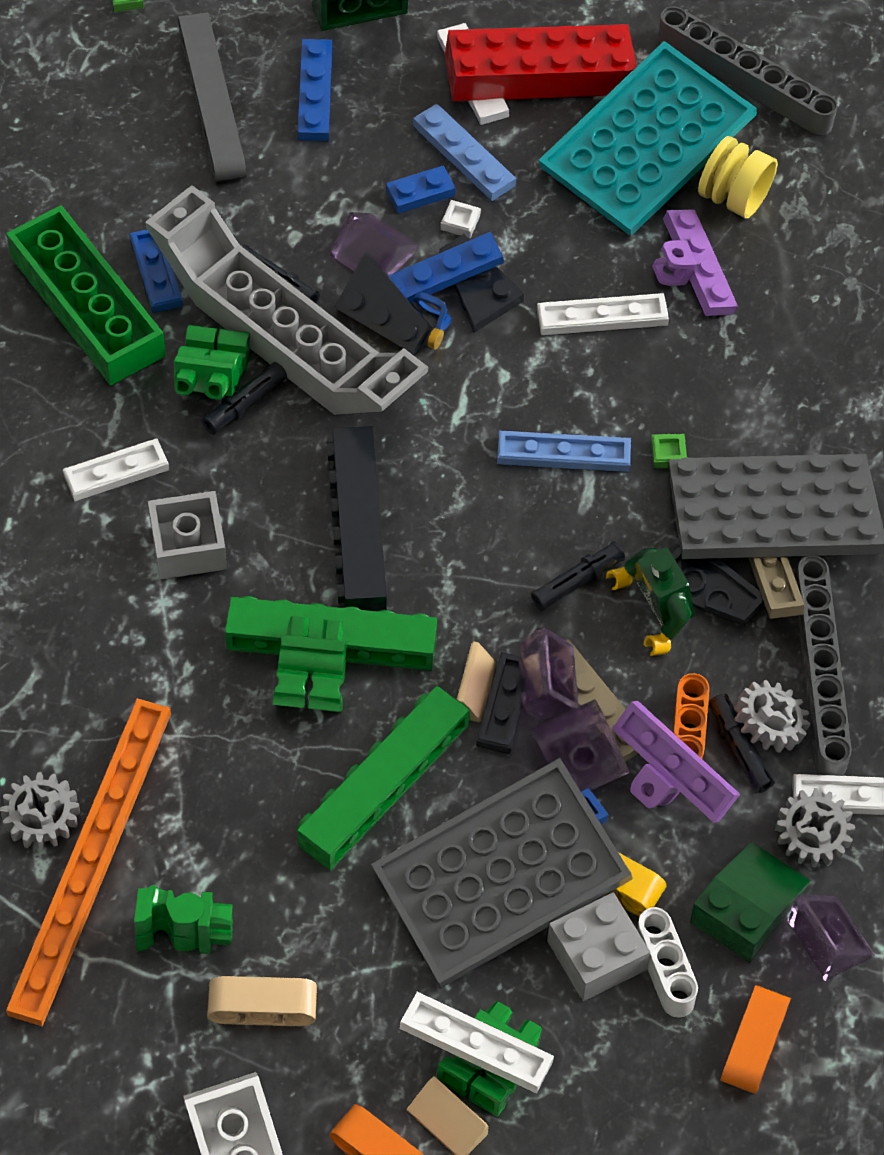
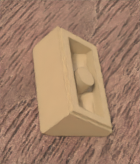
[457,641,496,722]
[407,1076,488,1155]

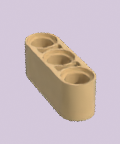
[207,976,317,1026]

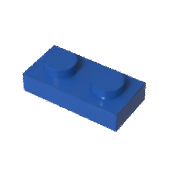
[386,165,456,214]

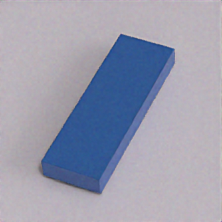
[129,229,183,313]

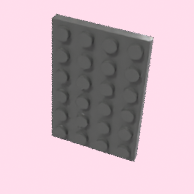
[668,454,884,559]
[371,758,633,988]

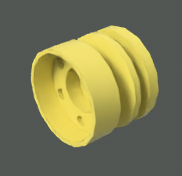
[698,136,778,218]

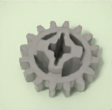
[734,680,810,752]
[0,772,80,850]
[775,788,855,867]

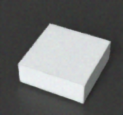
[441,200,481,238]

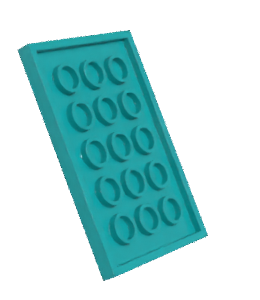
[539,41,757,236]

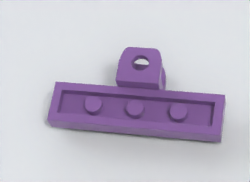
[652,210,738,316]
[612,701,740,823]

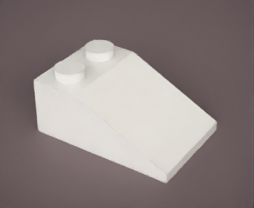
[183,1072,283,1155]

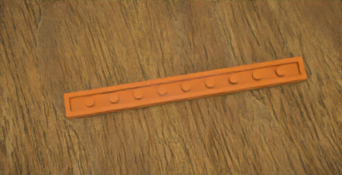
[6,698,171,1027]

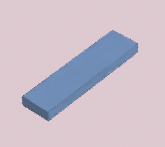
[497,431,631,472]

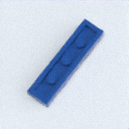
[298,39,332,141]
[388,232,504,303]

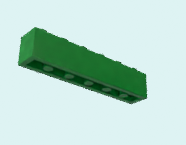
[225,596,437,671]
[297,686,470,871]

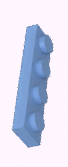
[413,104,516,201]

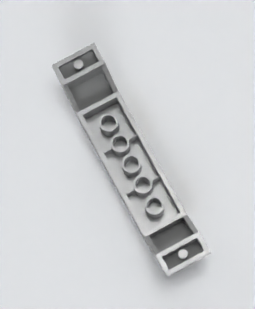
[145,185,428,415]

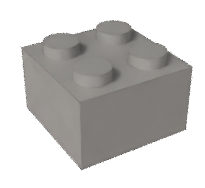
[148,491,227,579]
[547,892,650,1001]

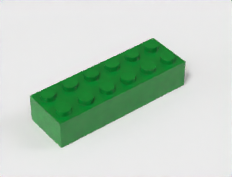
[6,205,166,386]

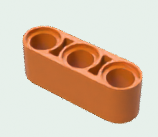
[672,673,710,759]
[720,985,791,1095]
[329,1104,424,1155]

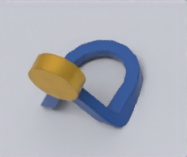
[414,292,452,350]

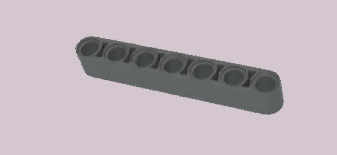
[658,6,837,135]
[178,12,246,182]
[795,556,852,776]

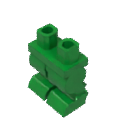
[174,325,250,400]
[272,616,347,712]
[134,885,233,954]
[437,1001,542,1118]

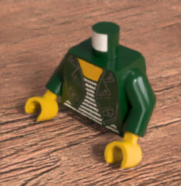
[606,547,695,656]

